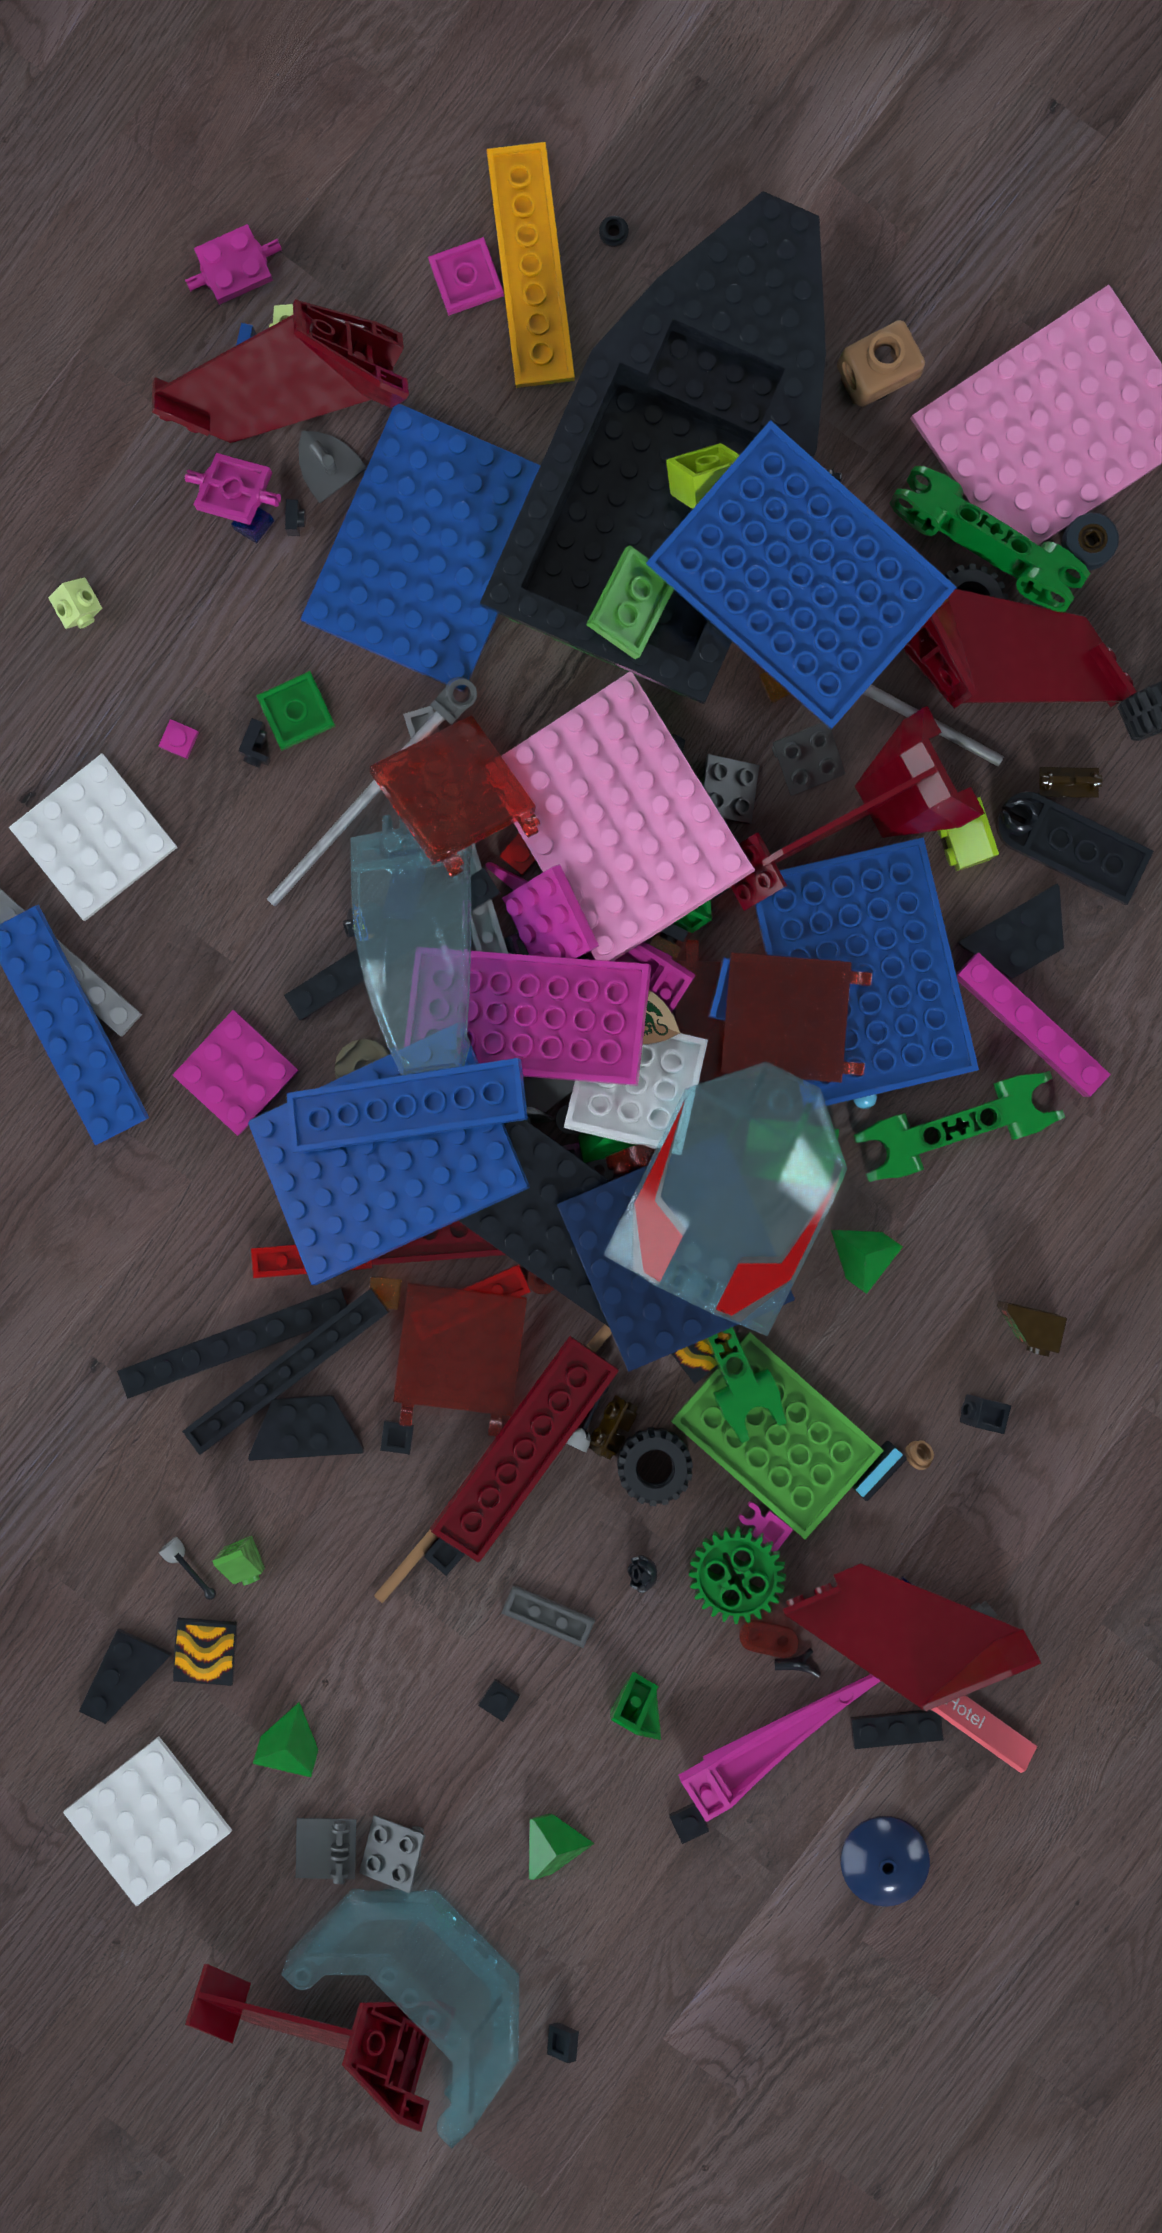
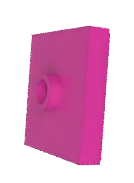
[428,237,504,316]

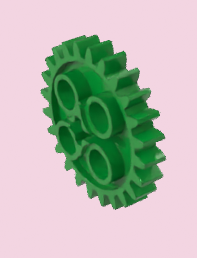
[689,1526,786,1624]

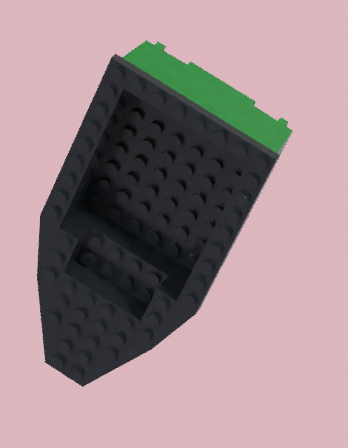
[480,191,826,704]

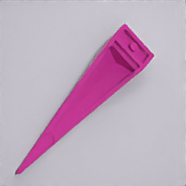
[485,862,696,1013]
[678,1674,880,1822]

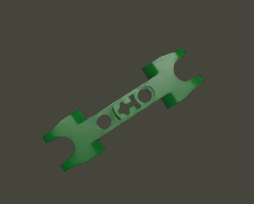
[889,466,1090,612]
[853,1071,1065,1182]
[706,1327,787,1443]

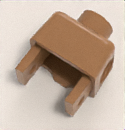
[837,320,925,407]

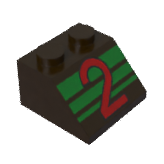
[997,1300,1067,1357]

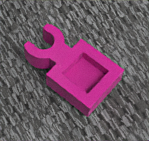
[738,1501,793,1552]

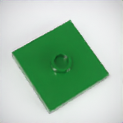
[256,671,336,751]

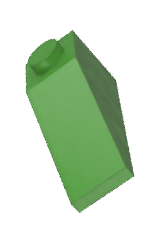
[213,1536,265,1586]

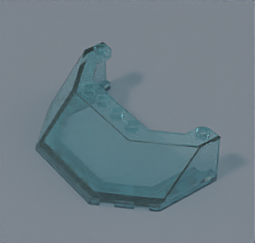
[281,1889,519,2149]

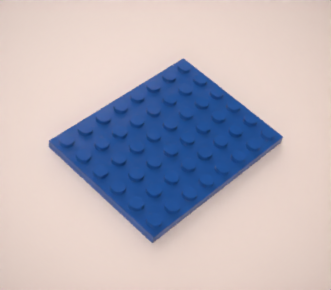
[300,404,541,692]
[646,420,957,729]
[754,837,979,1111]
[248,1022,530,1286]

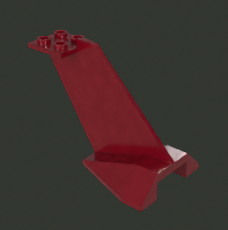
[152,299,409,443]
[902,589,1137,709]
[731,706,985,911]
[783,1563,1042,1711]
[185,1964,455,2132]

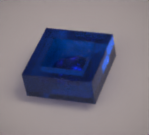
[231,507,274,544]

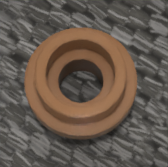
[905,1441,934,1470]

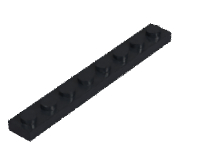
[284,868,501,1021]
[117,1287,348,1399]
[182,1288,390,1455]

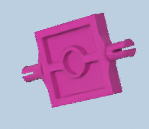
[185,224,282,305]
[185,453,281,525]

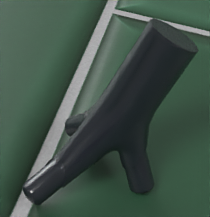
[775,1648,821,1677]

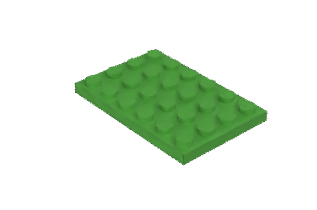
[671,1332,884,1540]

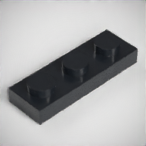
[851,1709,944,1749]

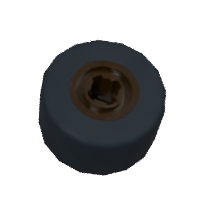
[1061,512,1119,571]

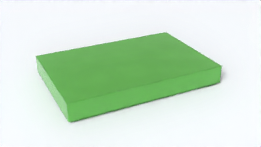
[586,546,674,659]

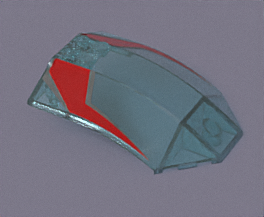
[604,1061,847,1336]

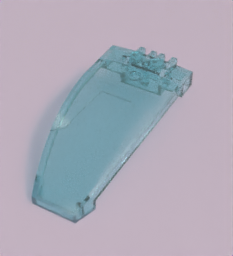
[351,807,472,1076]

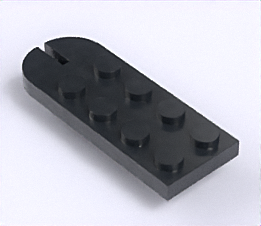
[996,792,1154,905]

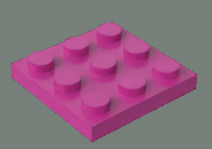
[502,864,599,959]
[172,1010,299,1136]

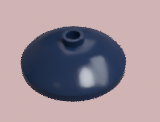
[840,1816,930,1907]

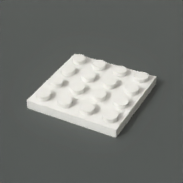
[9,753,178,921]
[564,1033,708,1155]
[63,1736,232,1906]

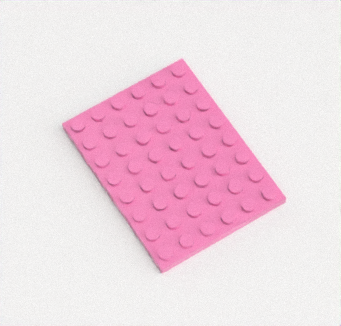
[910,285,1162,545]
[482,672,755,961]

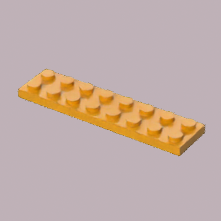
[487,142,575,388]

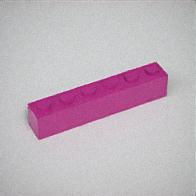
[956,953,1111,1097]

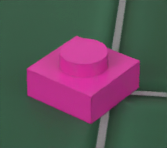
[159,719,199,759]

